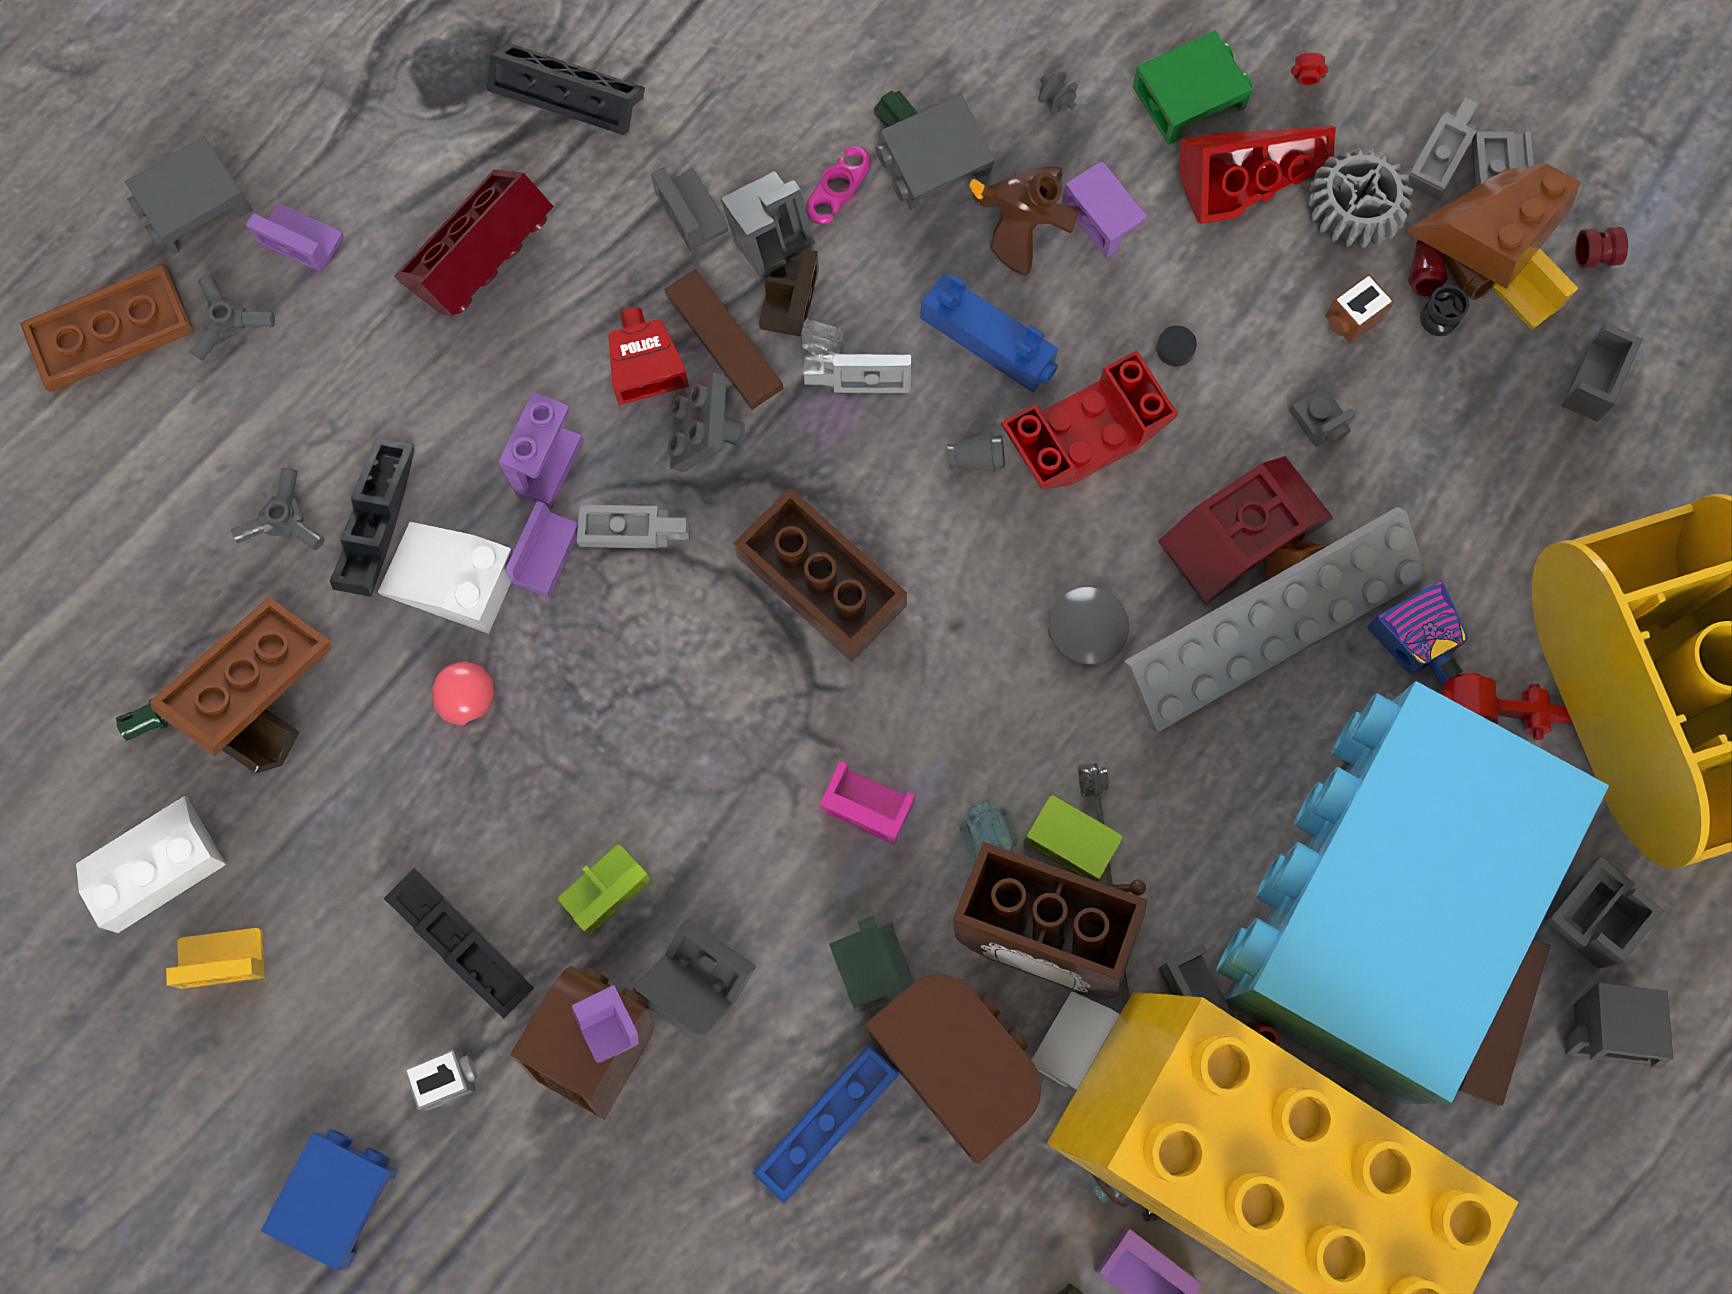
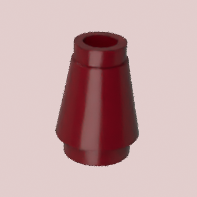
[1408,239,1448,296]

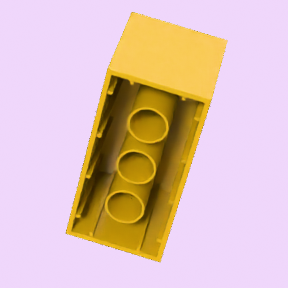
[1046,992,1519,1294]

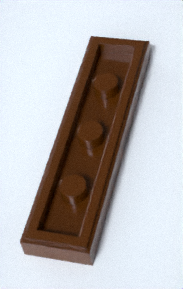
[664,269,783,410]
[1458,939,1551,1106]

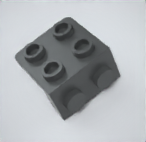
[632,918,756,1041]

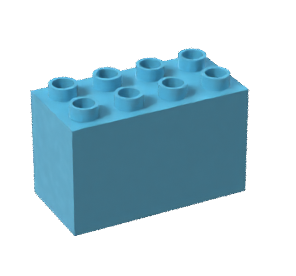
[1216,681,1609,1105]

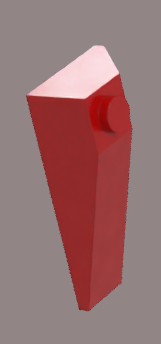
[1180,126,1336,224]

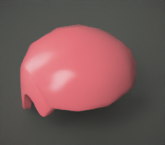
[431,661,495,726]

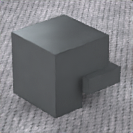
[721,171,815,278]
[1545,856,1665,969]
[1565,982,1673,1068]

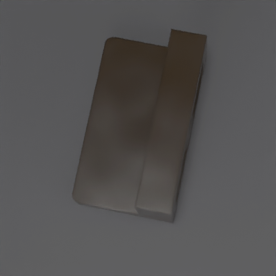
[222,709,300,773]

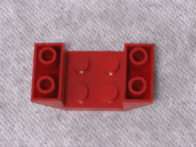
[1001,350,1178,490]

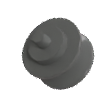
[1038,71,1078,114]

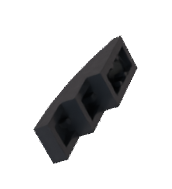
[330,438,415,597]
[383,867,534,1019]

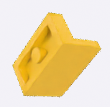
[1492,249,1579,330]
[166,928,265,989]

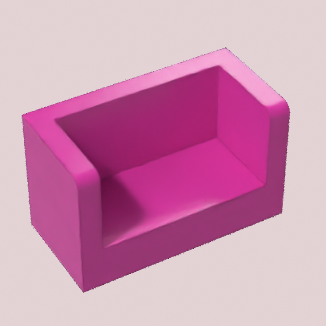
[819,760,916,845]

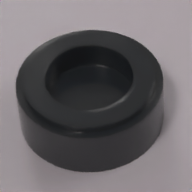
[1156,326,1197,367]

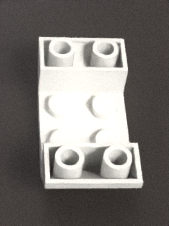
[1031,991,1120,1091]

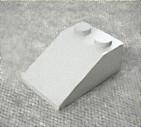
[378,522,513,634]

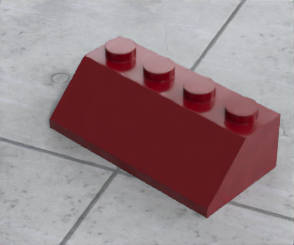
[394,170,554,316]

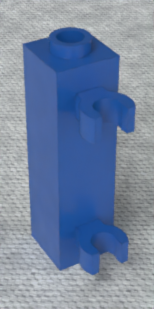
[920,273,1058,393]

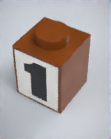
[1325,274,1394,343]

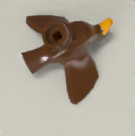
[969,167,1079,276]

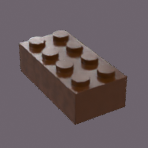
[734,488,907,662]

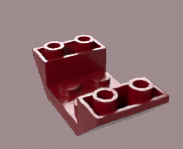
[1158,456,1333,604]

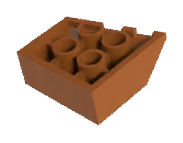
[1407,164,1581,289]

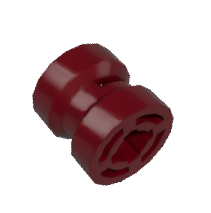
[1575,227,1628,268]

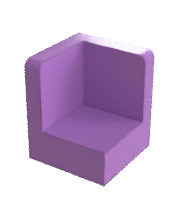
[572,985,639,1063]

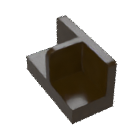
[759,249,819,337]

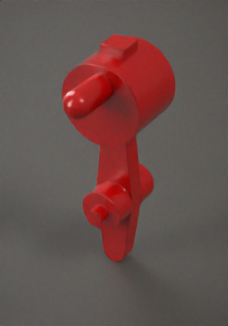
[1440,673,1573,740]

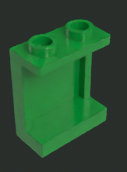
[1132,30,1253,145]

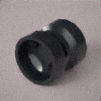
[1420,285,1470,336]

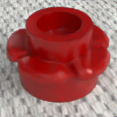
[1291,53,1328,85]

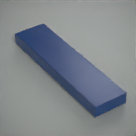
[753,1044,900,1203]

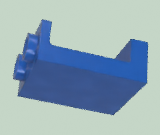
[261,1129,398,1270]

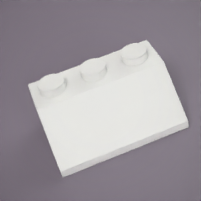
[76,796,227,933]

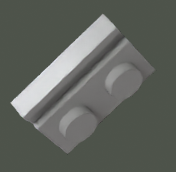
[1472,132,1534,187]

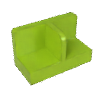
[1024,795,1122,882]
[558,845,652,936]

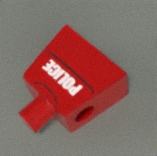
[608,307,689,405]

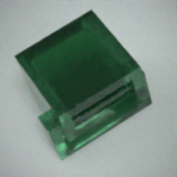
[829,916,915,1013]

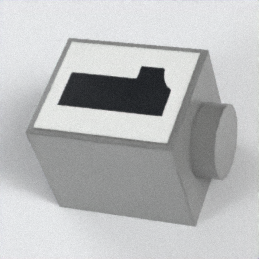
[404,1049,477,1111]

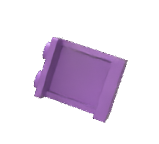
[499,392,584,509]

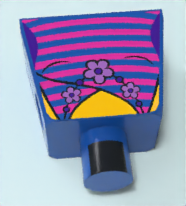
[1367,580,1468,684]

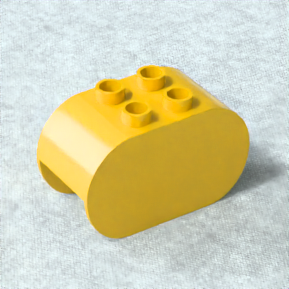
[1532,494,1732,869]

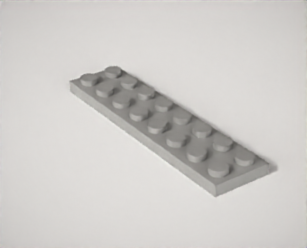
[1124,507,1428,732]

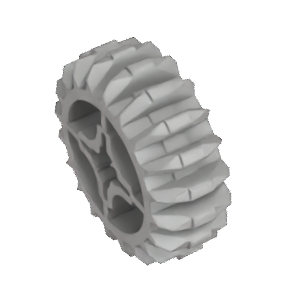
[1308,146,1413,249]

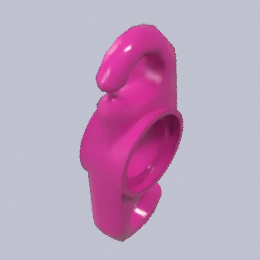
[806,146,871,224]

